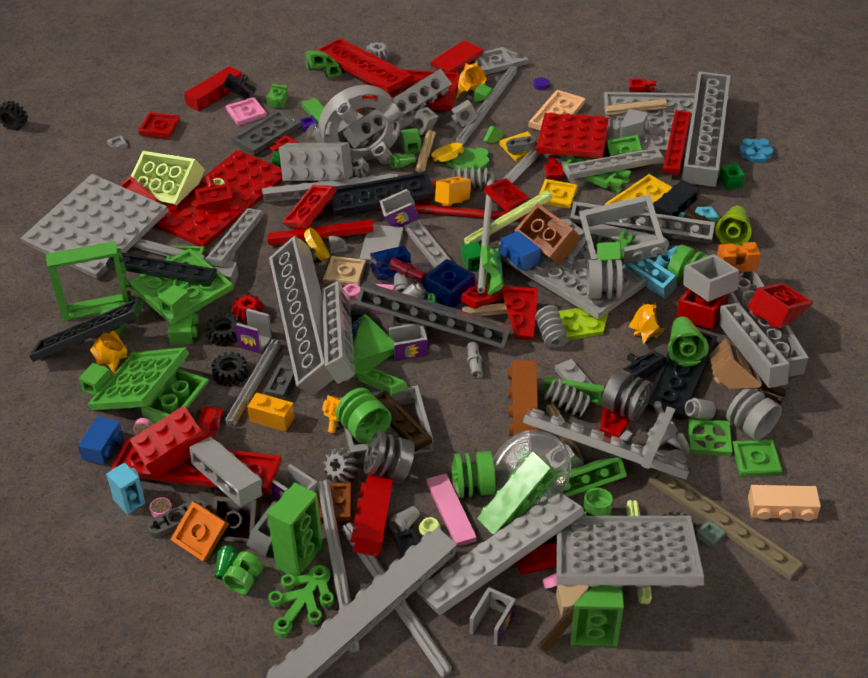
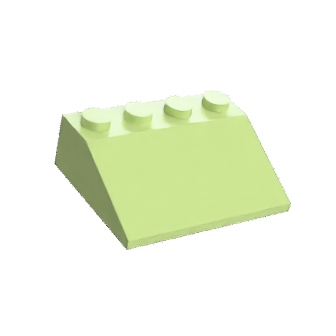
[131,151,205,205]

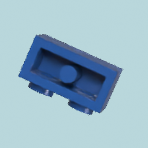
[500,231,541,271]
[78,416,123,465]

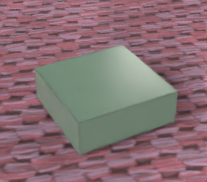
[696,520,726,548]

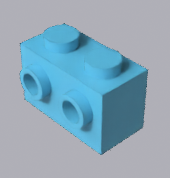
[106,463,145,515]

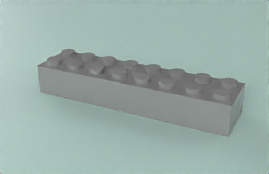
[728,262,808,377]

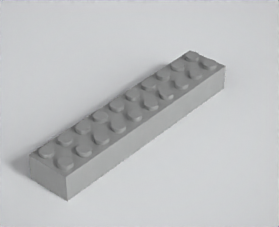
[682,72,730,187]
[269,236,334,395]

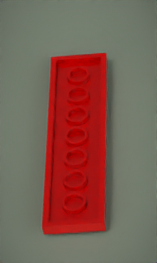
[316,38,413,93]
[110,439,282,494]

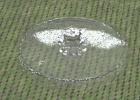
[493,430,571,513]

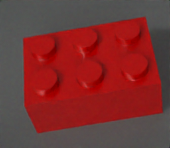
[130,406,206,480]

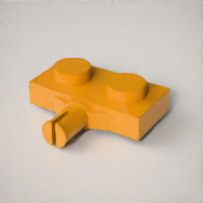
[323,395,341,433]

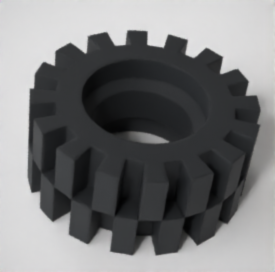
[0,100,28,131]
[206,313,240,347]
[211,352,248,387]

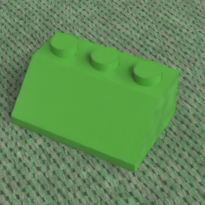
[141,368,209,424]
[570,585,624,646]

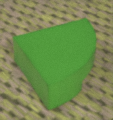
[484,126,505,143]

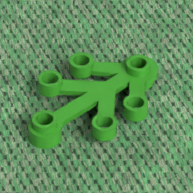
[269,565,334,638]

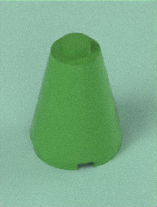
[668,317,709,366]

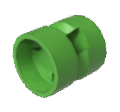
[582,488,613,516]
[222,551,264,595]

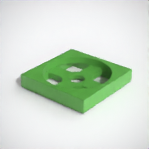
[688,419,732,456]

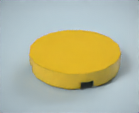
[431,142,464,162]
[304,228,330,261]

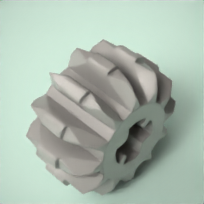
[366,42,391,61]
[348,158,370,179]
[322,448,359,483]

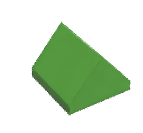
[474,83,492,102]

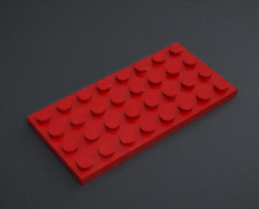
[154,150,283,247]

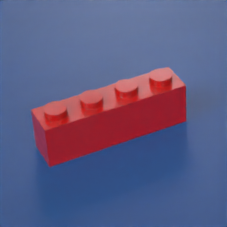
[184,66,242,112]
[350,475,393,557]

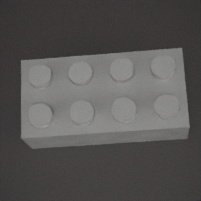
[279,142,352,181]

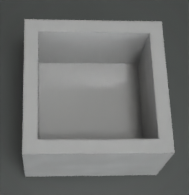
[683,254,739,302]

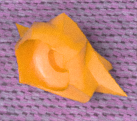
[456,62,487,98]
[629,302,666,344]
[90,330,129,374]

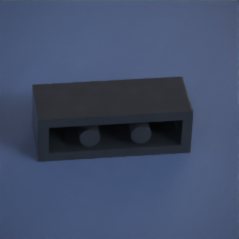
[653,180,699,217]

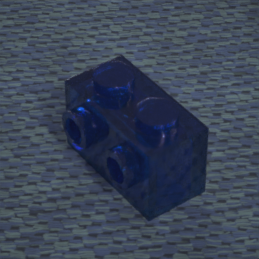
[370,245,411,280]

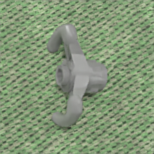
[646,401,690,455]

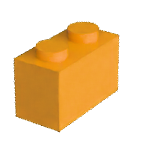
[435,176,471,206]
[247,392,295,432]

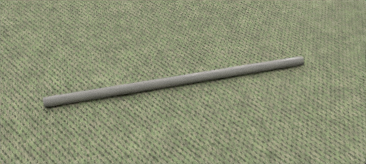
[477,173,494,293]

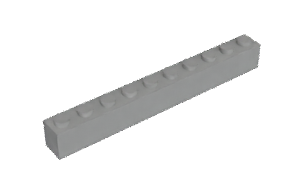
[266,527,457,678]

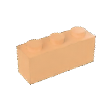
[748,485,821,521]

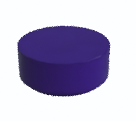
[534,77,549,90]

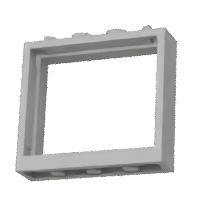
[579,194,666,268]
[340,385,433,464]

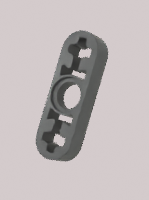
[147,499,207,539]

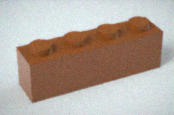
[507,360,539,442]

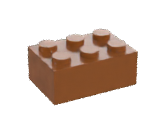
[514,203,582,266]

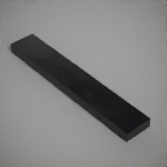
[106,253,217,286]

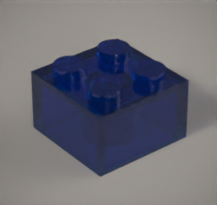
[423,259,475,308]

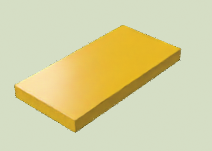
[605,174,672,205]

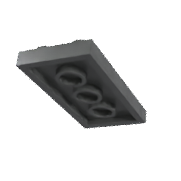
[232,109,301,156]

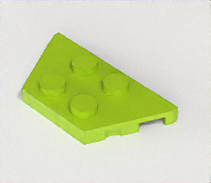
[557,308,609,340]

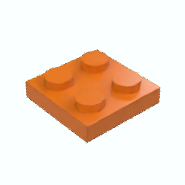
[170,501,229,562]

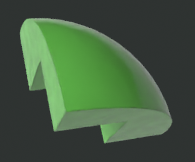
[305,50,342,77]

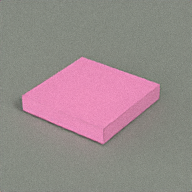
[226,97,267,126]

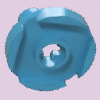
[739,138,773,163]

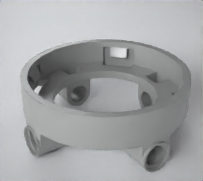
[319,85,404,165]

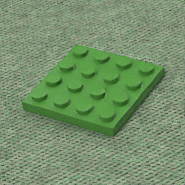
[128,248,234,325]
[87,347,190,410]

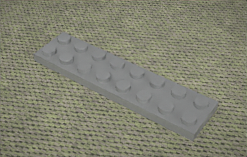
[523,408,689,480]
[416,491,585,615]

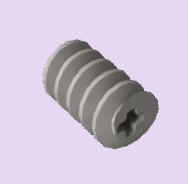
[453,166,488,189]
[535,305,569,348]
[544,379,590,417]

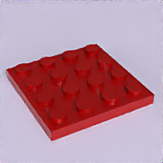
[536,112,609,158]

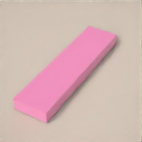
[426,473,477,547]

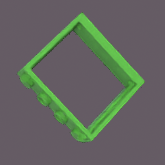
[46,241,132,321]

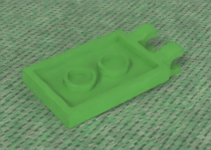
[562,156,631,193]

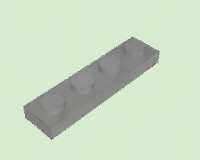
[641,406,675,469]

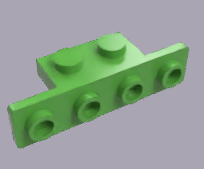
[481,244,503,296]

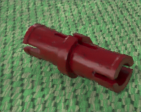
[389,257,427,283]

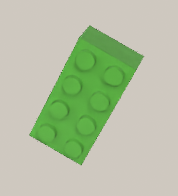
[267,483,323,577]

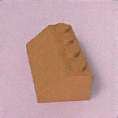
[710,338,762,389]

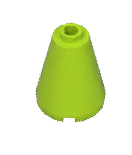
[715,206,752,246]

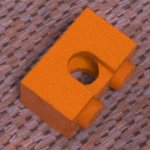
[717,242,761,272]

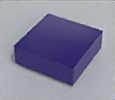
[299,116,319,132]

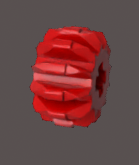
[232,294,264,325]

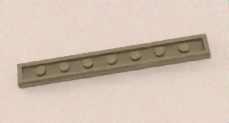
[648,470,804,580]

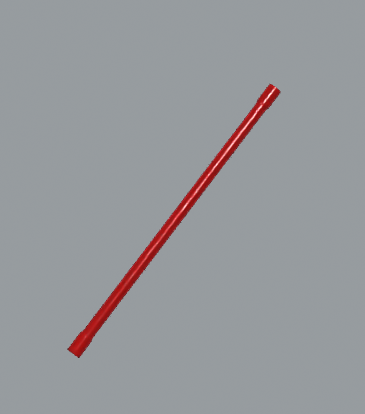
[325,201,528,222]

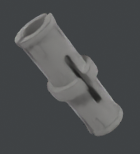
[466,342,483,378]

